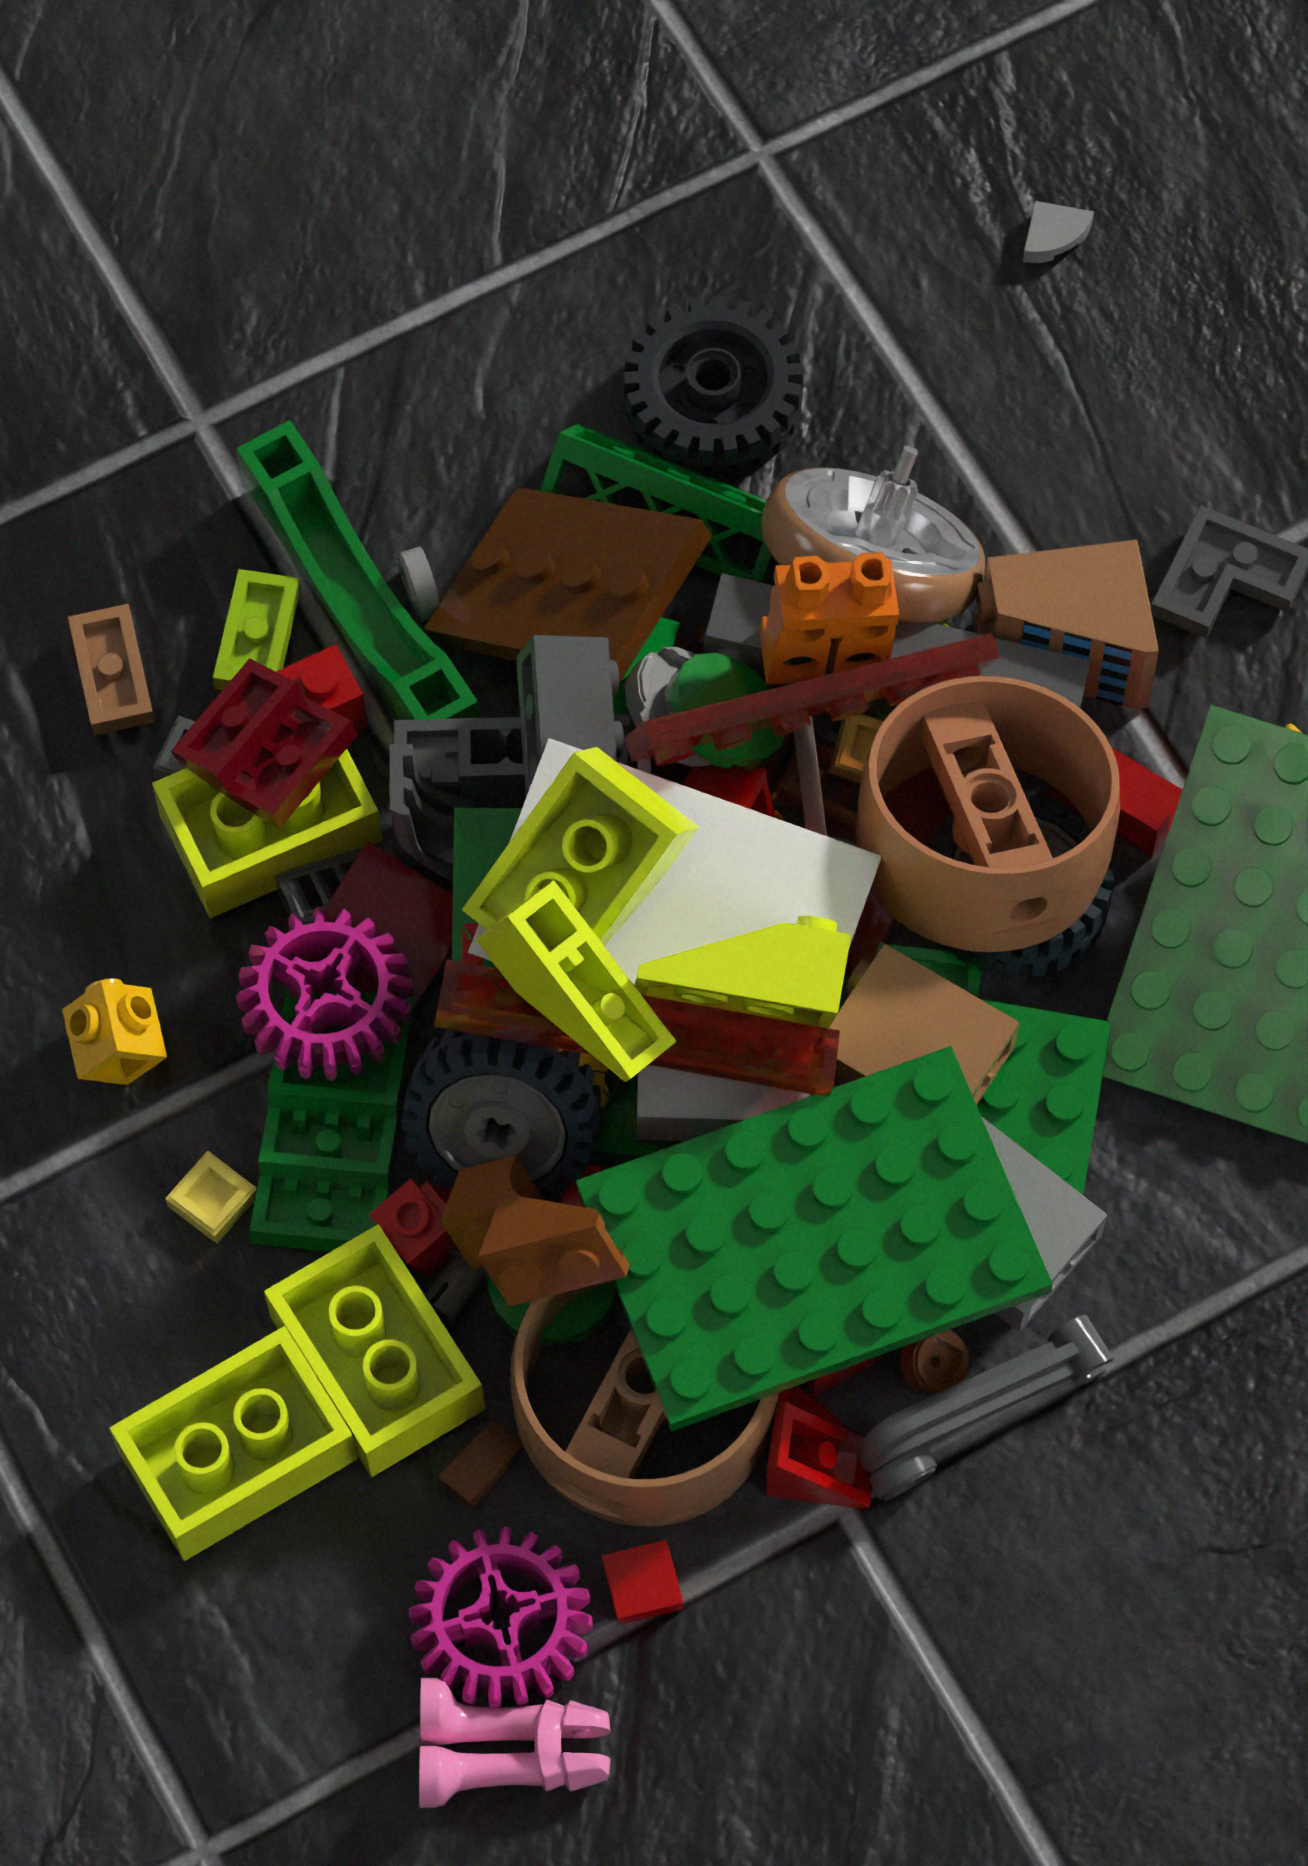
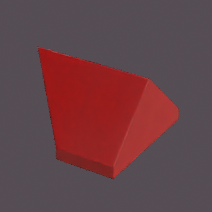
[766,1385,872,1509]

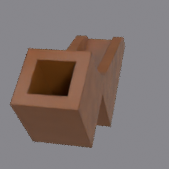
[440,1155,630,1306]

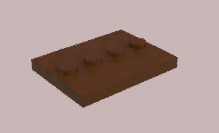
[423,487,713,683]

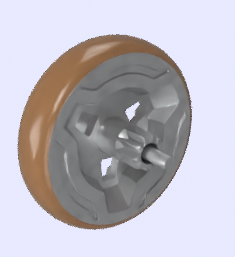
[761,446,986,623]

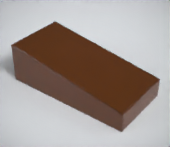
[438,1419,524,1510]

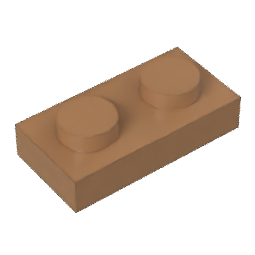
[68,604,155,736]

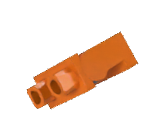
[759,552,899,684]

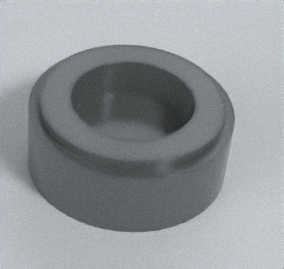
[868,1445,937,1501]

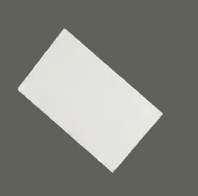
[468,738,881,1073]

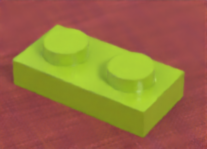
[213,569,301,690]

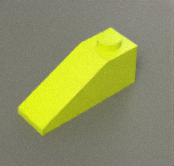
[476,880,676,1082]

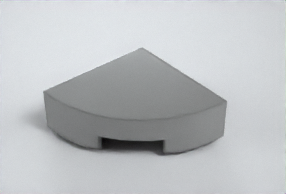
[1023,201,1094,263]

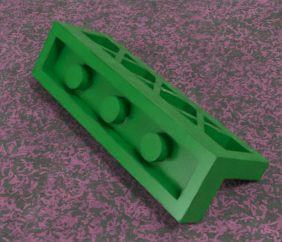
[540,424,774,583]

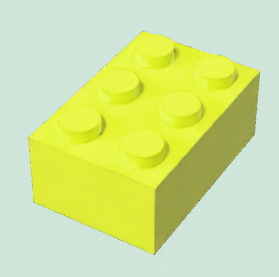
[152,749,383,919]
[264,1224,485,1478]
[109,1326,358,1561]

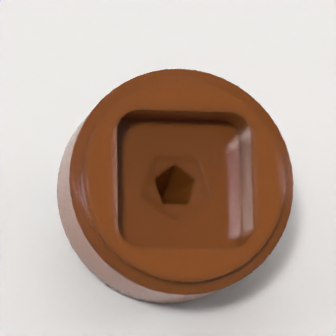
[900,1330,969,1395]

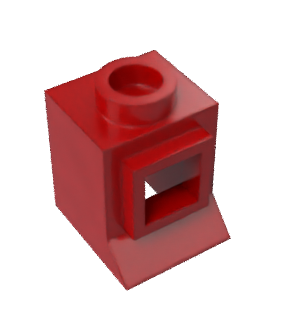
[369,1179,456,1277]

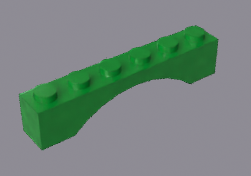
[236,420,480,720]

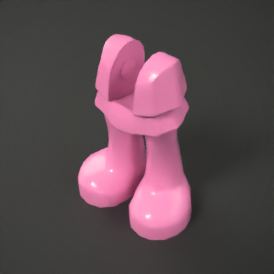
[419,1678,611,1808]

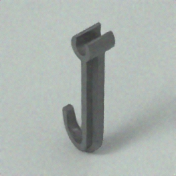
[858,1315,1114,1474]

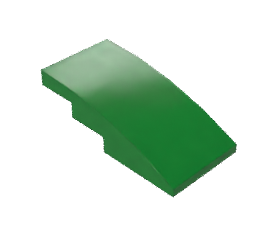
[249,988,415,1252]

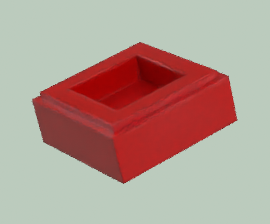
[601,1539,684,1626]

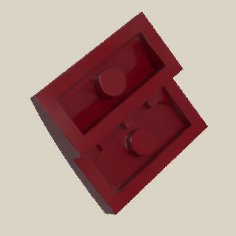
[171,658,358,829]
[305,841,453,1005]

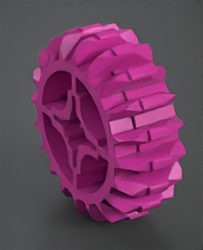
[236,907,413,1082]
[409,1526,593,1708]

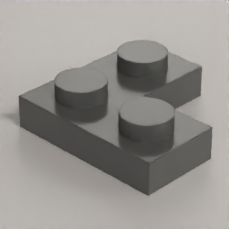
[1151,505,1308,639]

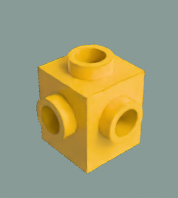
[62,979,167,1085]

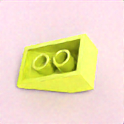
[462,747,699,946]
[634,916,851,1032]

